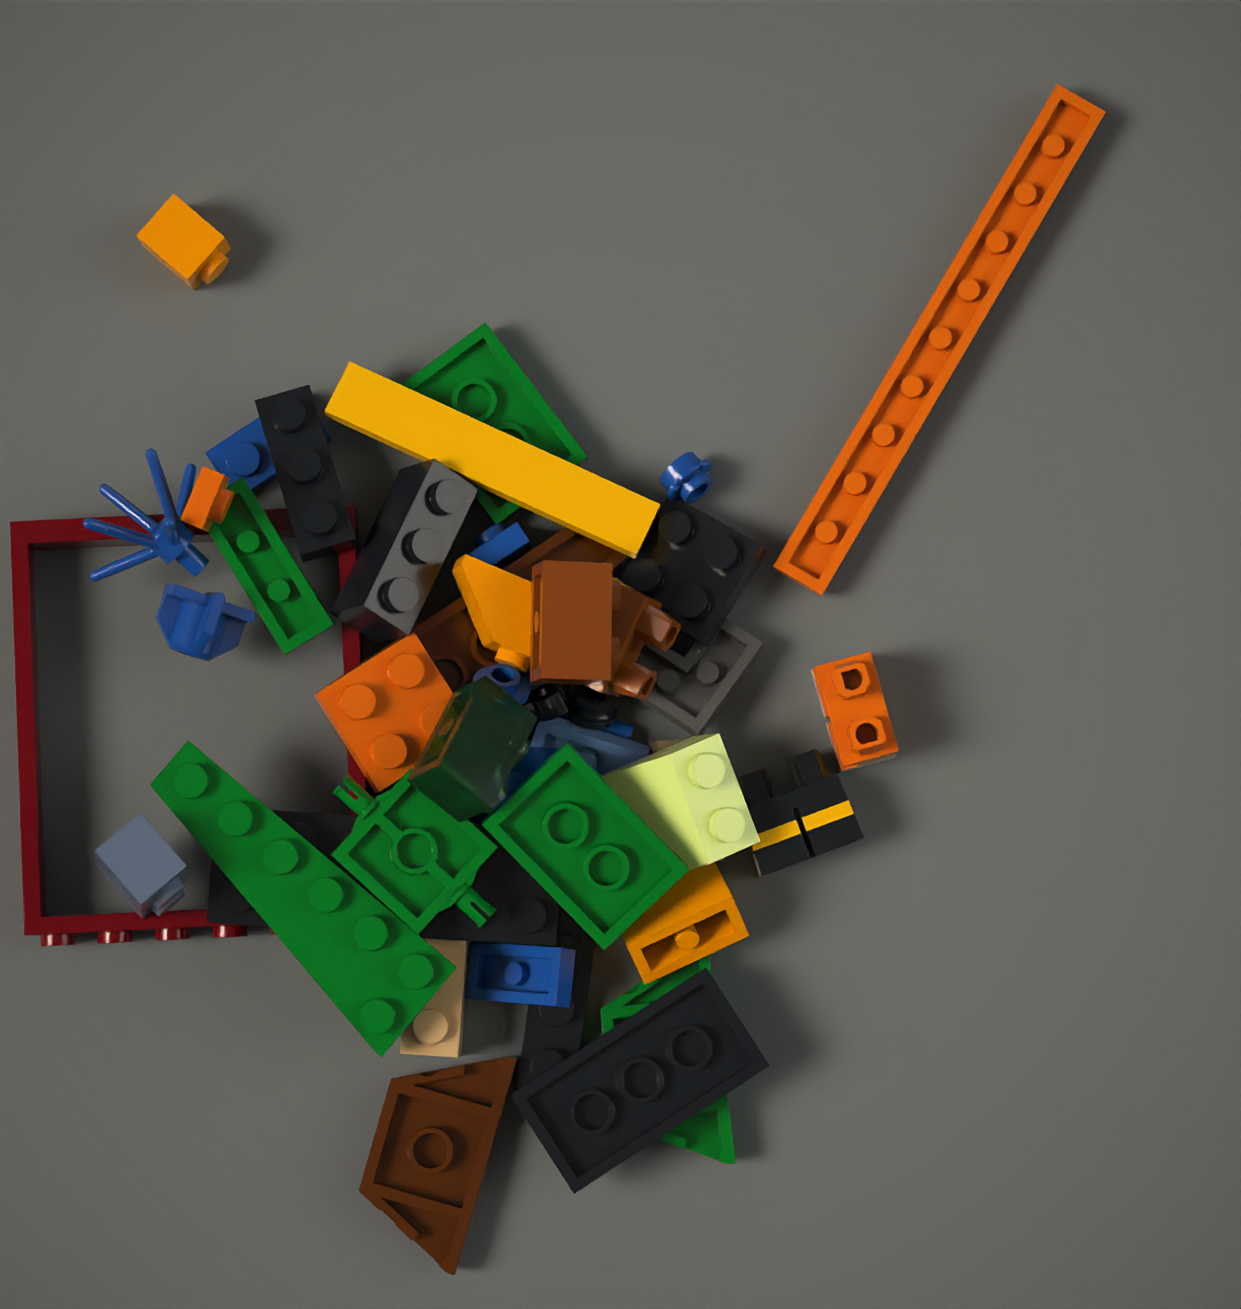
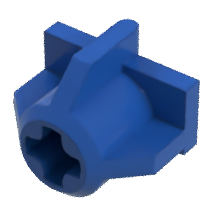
[155,583,256,662]

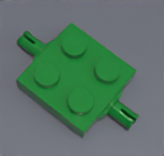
[331,768,498,935]

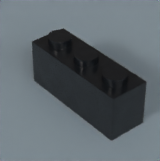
[330,459,478,643]

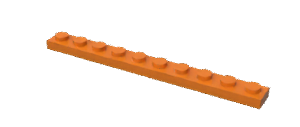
[772,84,1106,597]

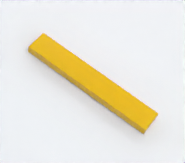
[325,361,660,559]

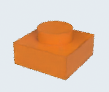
[180,466,234,532]

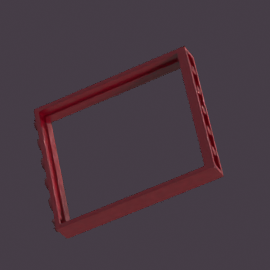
[10,505,370,947]

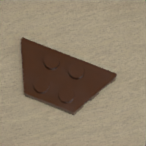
[359,1056,518,1275]

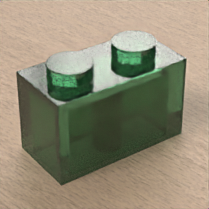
[407,676,537,823]

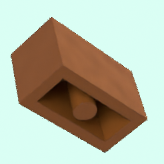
[530,560,621,685]

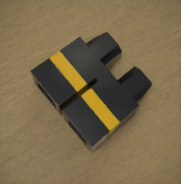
[737,748,864,877]

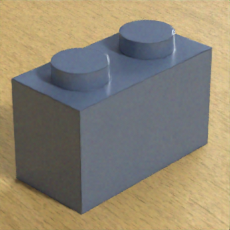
[94,812,187,919]

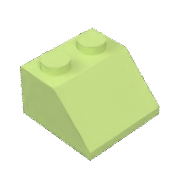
[601,733,761,870]

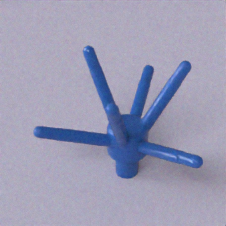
[83,448,209,582]

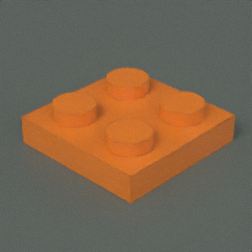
[314,632,476,793]

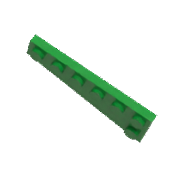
[150,740,457,1057]

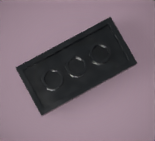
[511,967,770,1194]

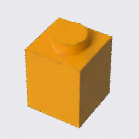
[136,193,231,290]

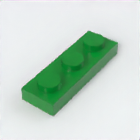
[208,477,335,655]

